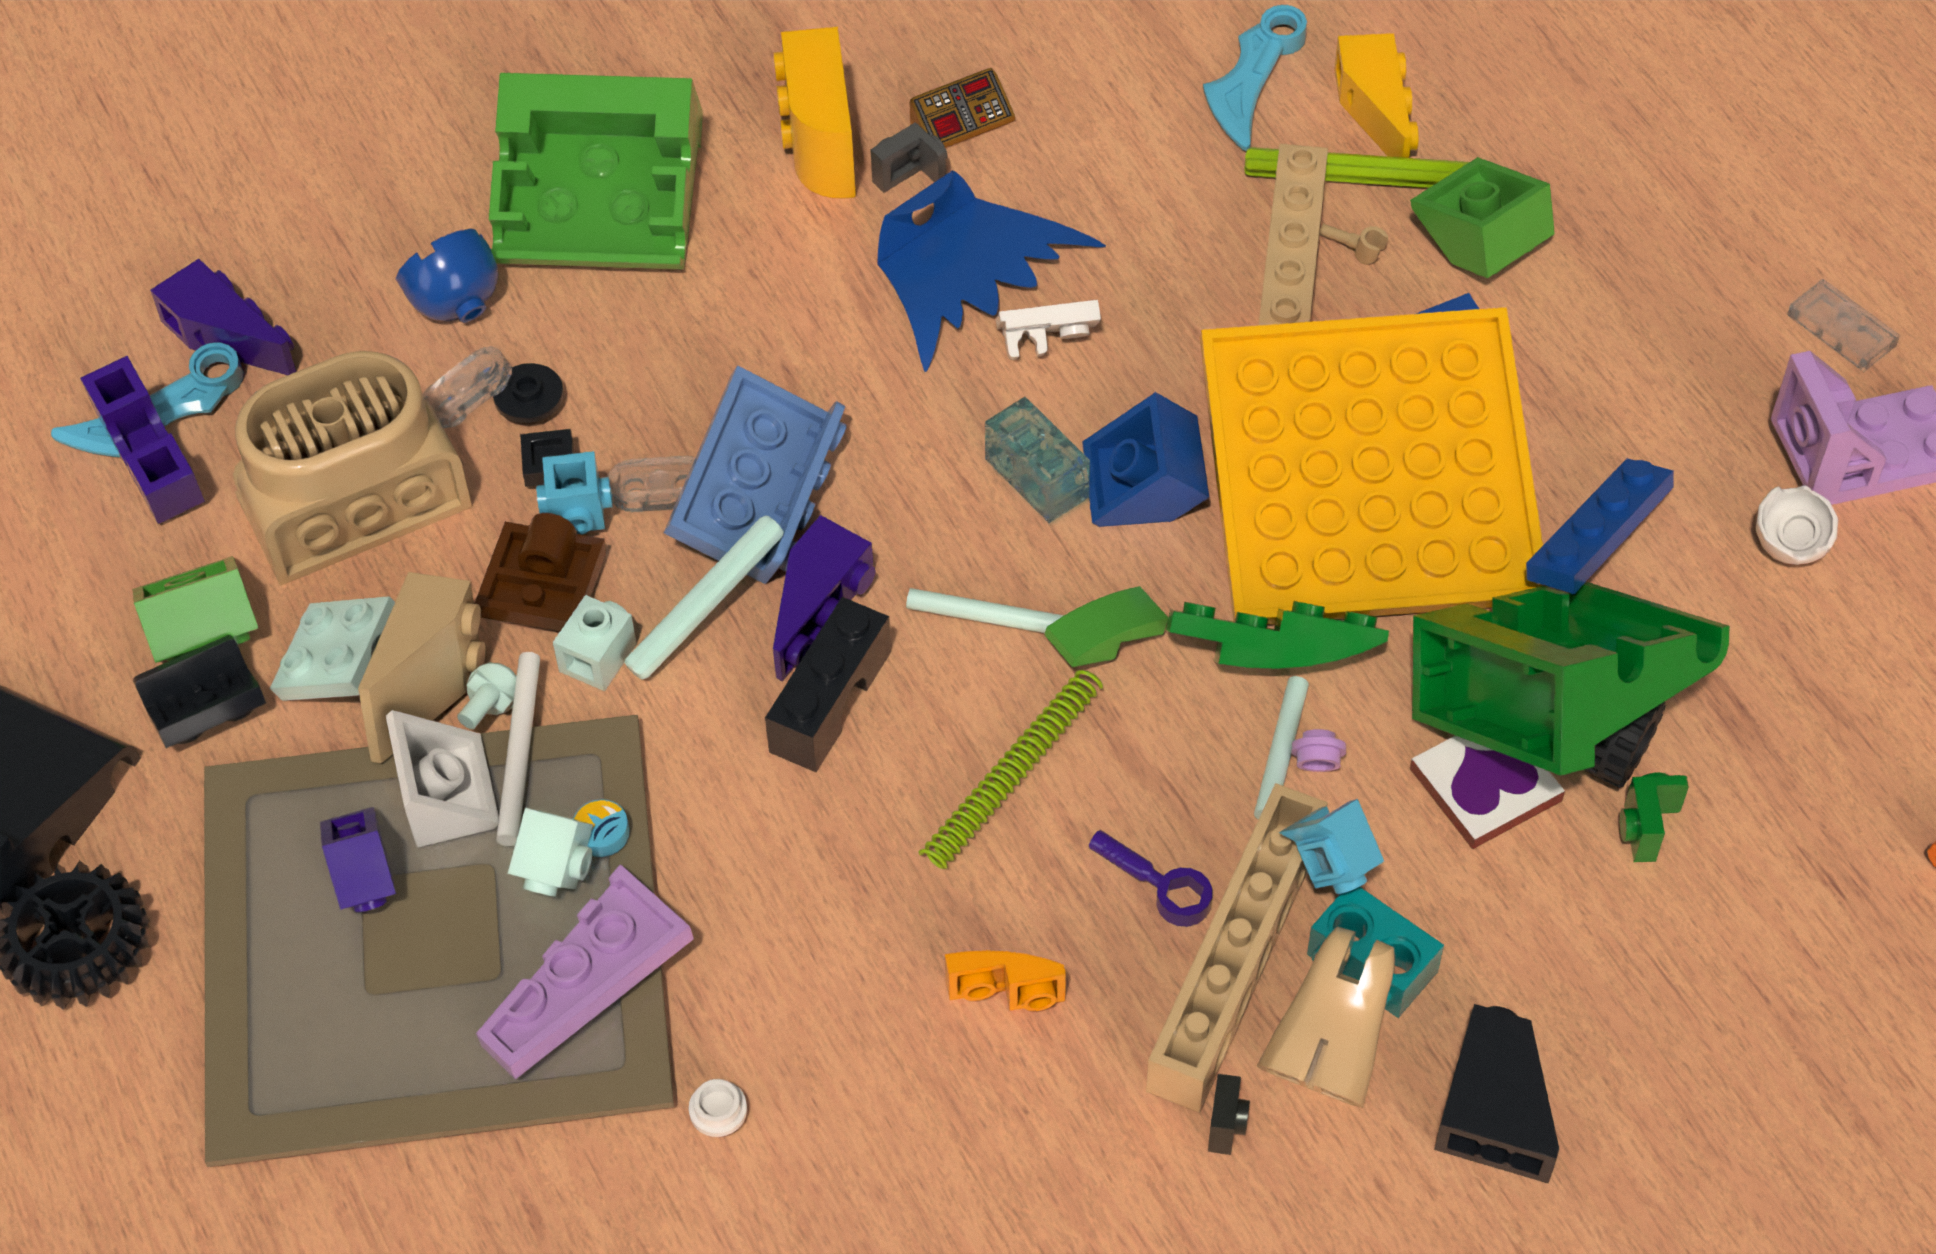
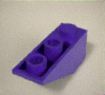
[150,258,296,375]
[773,515,875,682]

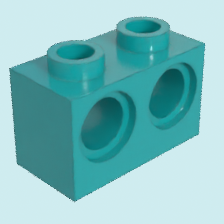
[1307,887,1444,1018]

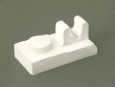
[996,300,1101,360]

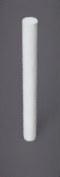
[496,652,540,846]

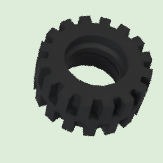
[1584,702,1666,788]

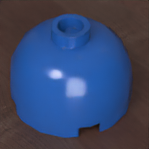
[396,229,498,323]

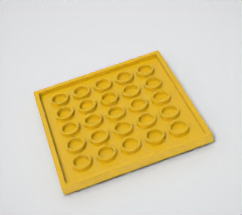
[1200,307,1550,625]

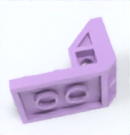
[1771,351,1936,505]

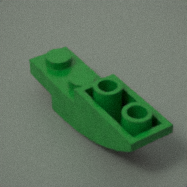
[1166,601,1389,669]

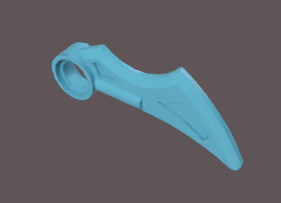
[1203,5,1307,151]
[51,343,244,457]

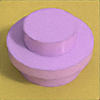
[1291,729,1346,772]

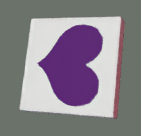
[1410,736,1565,849]

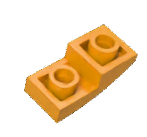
[945,950,1066,1011]

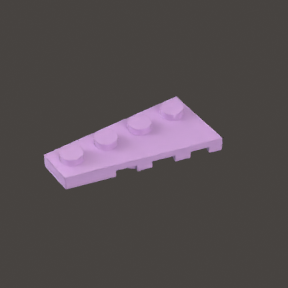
[476,864,694,1080]

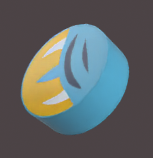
[573,799,630,857]

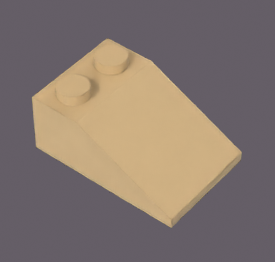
[358,572,486,764]

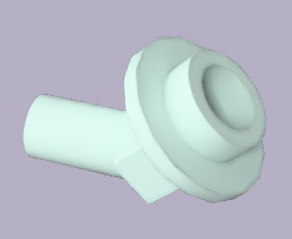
[457,662,516,729]

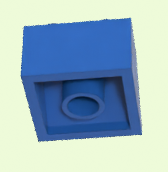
[1082,392,1209,527]

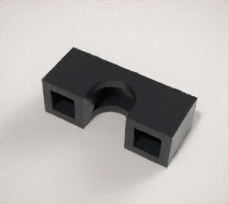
[765,597,891,773]

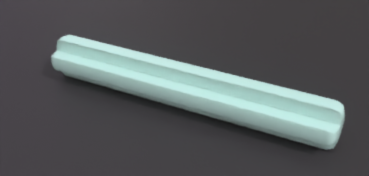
[624,515,784,680]

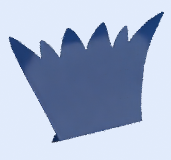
[877,170,1106,372]

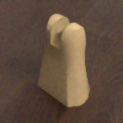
[1257,926,1395,1108]

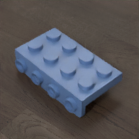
[663,366,847,584]

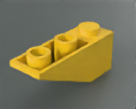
[1334,33,1419,158]

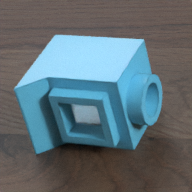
[1279,799,1384,894]

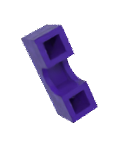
[80,356,205,524]

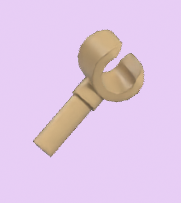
[1319,224,1388,265]

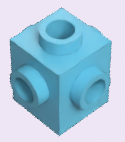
[536,451,613,534]

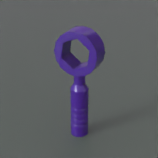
[1089,830,1212,927]

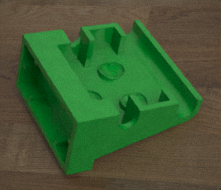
[1412,582,1730,776]

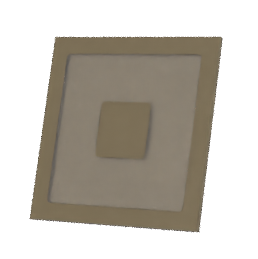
[204,714,674,1167]

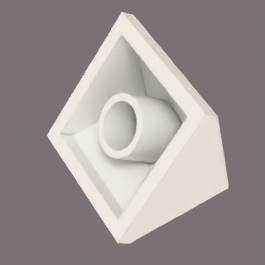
[386,710,499,848]

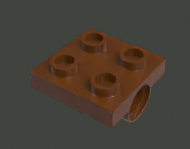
[474,513,607,631]

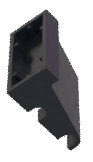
[0,685,140,920]

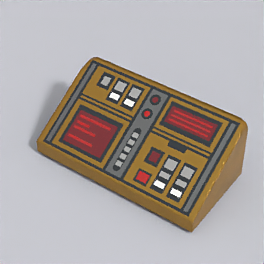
[909,68,1015,148]

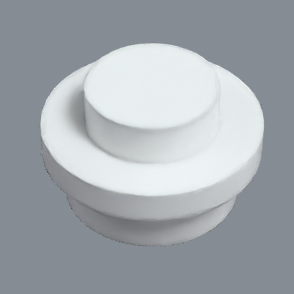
[689,1079,747,1137]

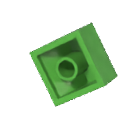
[1410,157,1555,278]
[132,556,258,663]

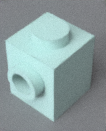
[553,595,637,691]
[508,808,593,897]

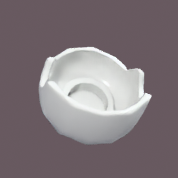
[1756,485,1838,565]

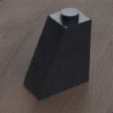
[1434,1004,1559,1184]

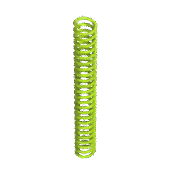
[918,670,1103,869]

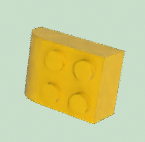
[773,26,856,199]

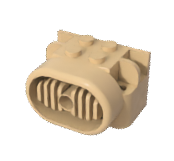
[233,351,472,586]

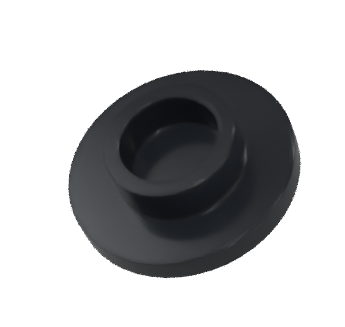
[492,363,564,423]

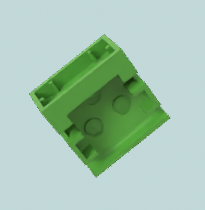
[489,73,703,270]

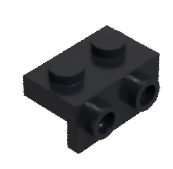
[133,635,266,748]

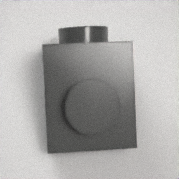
[870,122,947,193]

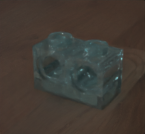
[985,397,1090,523]

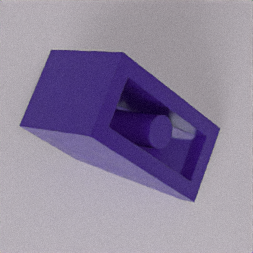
[320,807,396,912]

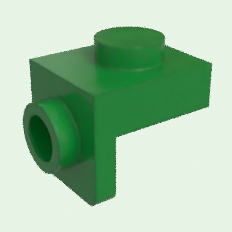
[1619,772,1689,862]

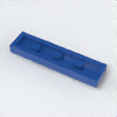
[1526,458,1674,594]

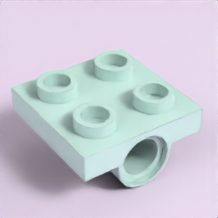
[270,596,395,701]

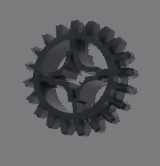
[0,860,150,1010]

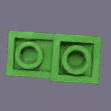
[1044,586,1168,667]

